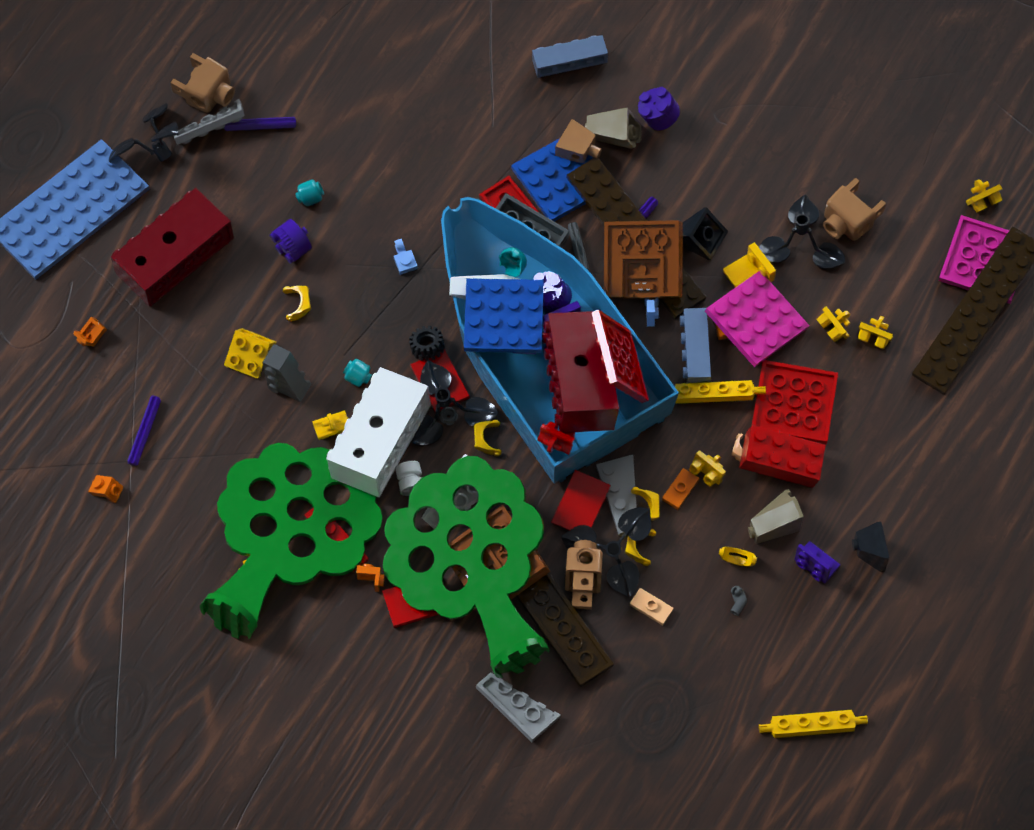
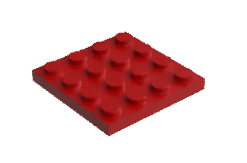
[592,310,649,403]
[752,360,838,445]

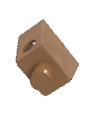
[555,119,602,163]

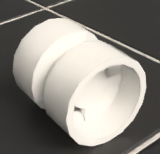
[395,461,422,496]

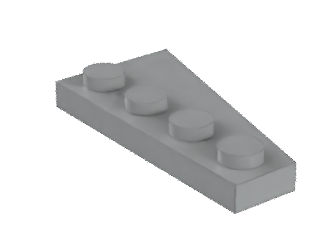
[174,99,245,145]
[596,455,637,536]
[476,672,561,743]

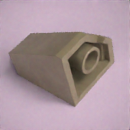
[585,107,641,149]
[748,489,804,544]

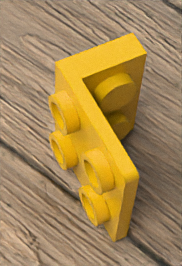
[723,242,776,288]
[224,328,276,378]

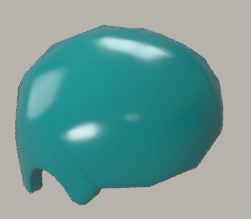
[499,247,527,277]

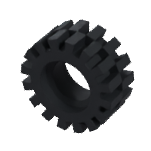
[409,325,445,361]

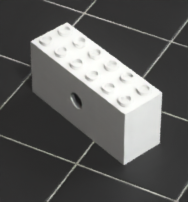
[326,367,431,497]

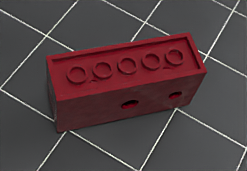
[111,188,234,307]
[542,311,619,433]

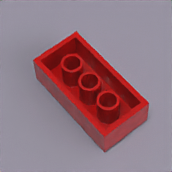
[739,425,826,488]

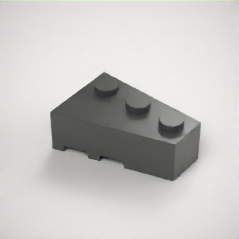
[262,344,311,402]

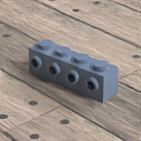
[532,35,608,78]
[680,308,711,383]

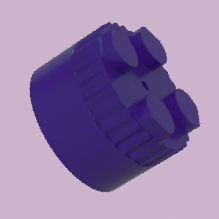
[638,87,680,130]
[269,219,312,264]
[533,271,572,315]

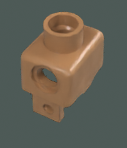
[170,53,235,113]
[823,178,886,241]
[565,540,603,609]

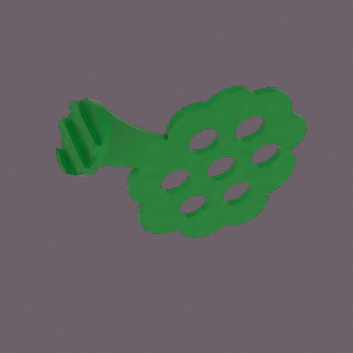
[200,443,383,639]
[383,456,550,678]

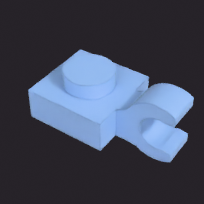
[394,239,418,275]
[645,298,659,326]

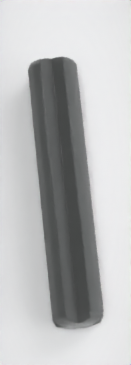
[568,222,589,271]

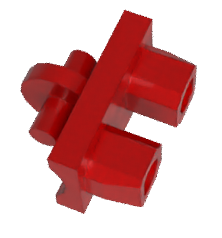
[537,421,575,455]

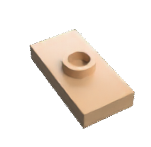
[629,588,674,626]

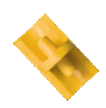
[966,179,1002,213]
[817,306,850,342]
[858,316,893,350]
[312,410,348,440]
[689,450,726,487]

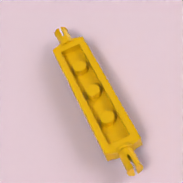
[675,380,766,404]
[759,710,868,738]

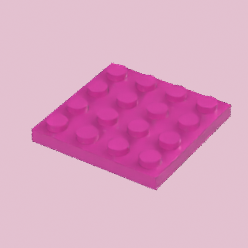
[938,215,1015,304]
[705,271,810,367]

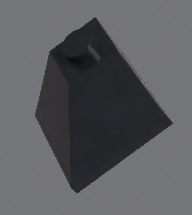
[683,207,728,260]
[852,521,889,572]

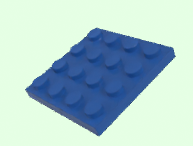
[511,138,593,222]
[464,278,544,353]

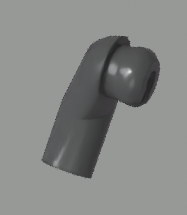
[730,586,747,616]

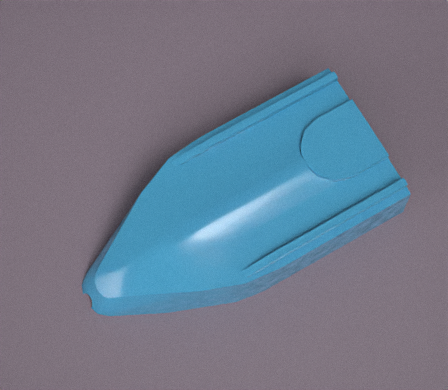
[441,197,679,484]

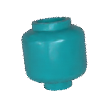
[295,179,324,207]
[343,359,372,387]

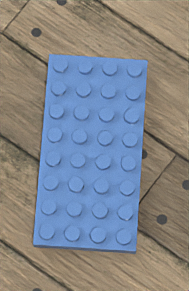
[0,139,150,280]

